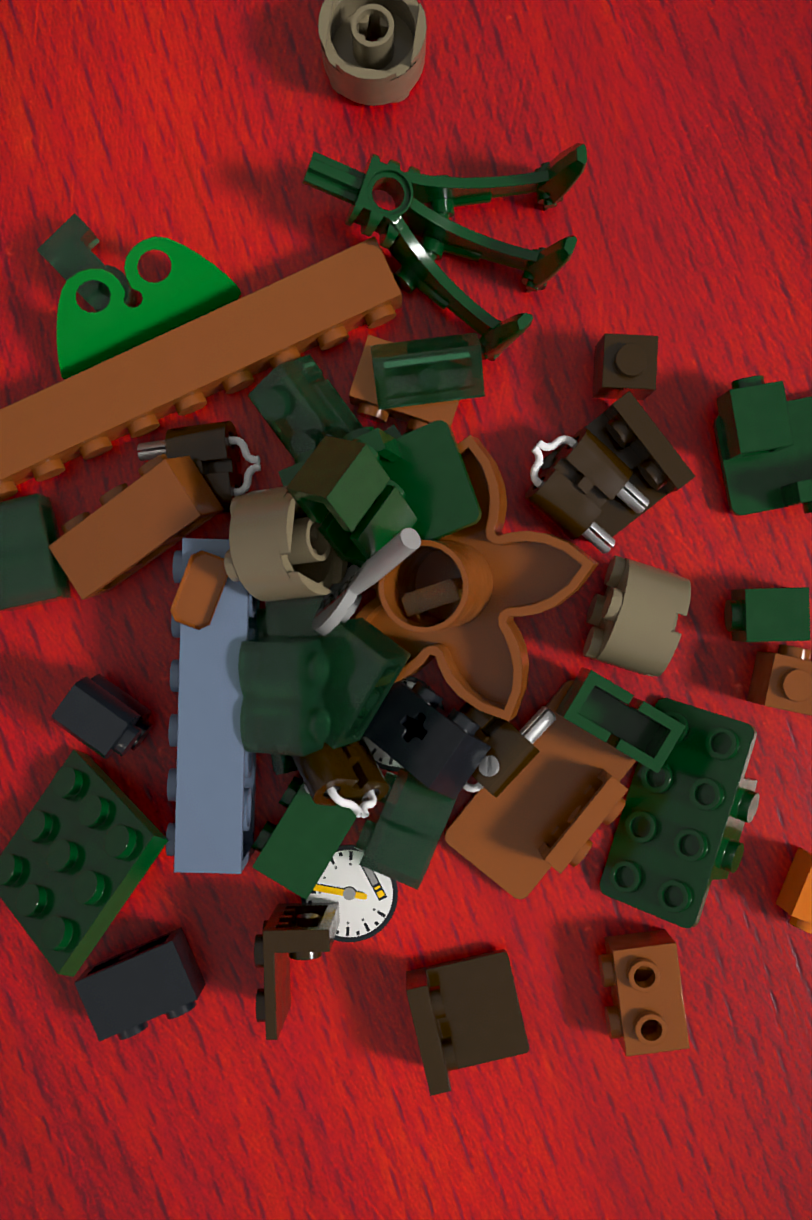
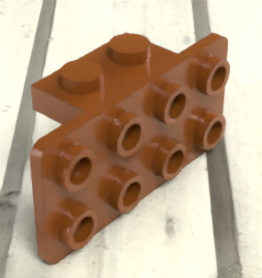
[445,680,636,899]

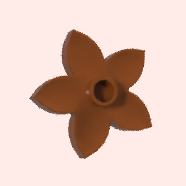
[341,435,599,721]

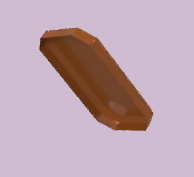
[170,550,228,630]

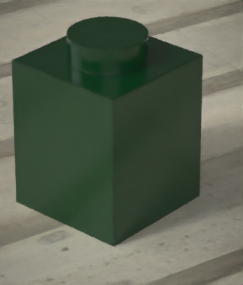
[716,375,794,460]
[724,587,810,642]

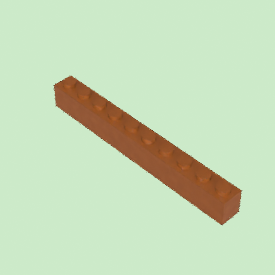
[0,236,402,501]

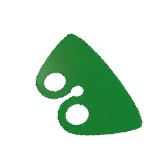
[57,236,241,380]

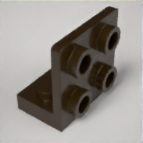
[540,391,696,537]
[254,902,340,1040]
[406,949,529,1096]

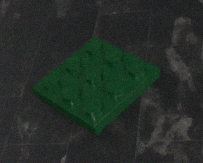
[0,749,169,977]

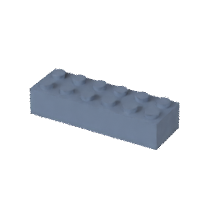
[166,538,260,874]

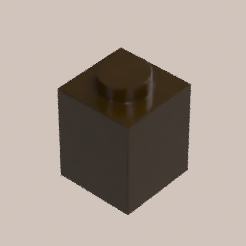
[592,333,658,400]

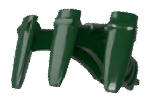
[302,143,587,361]

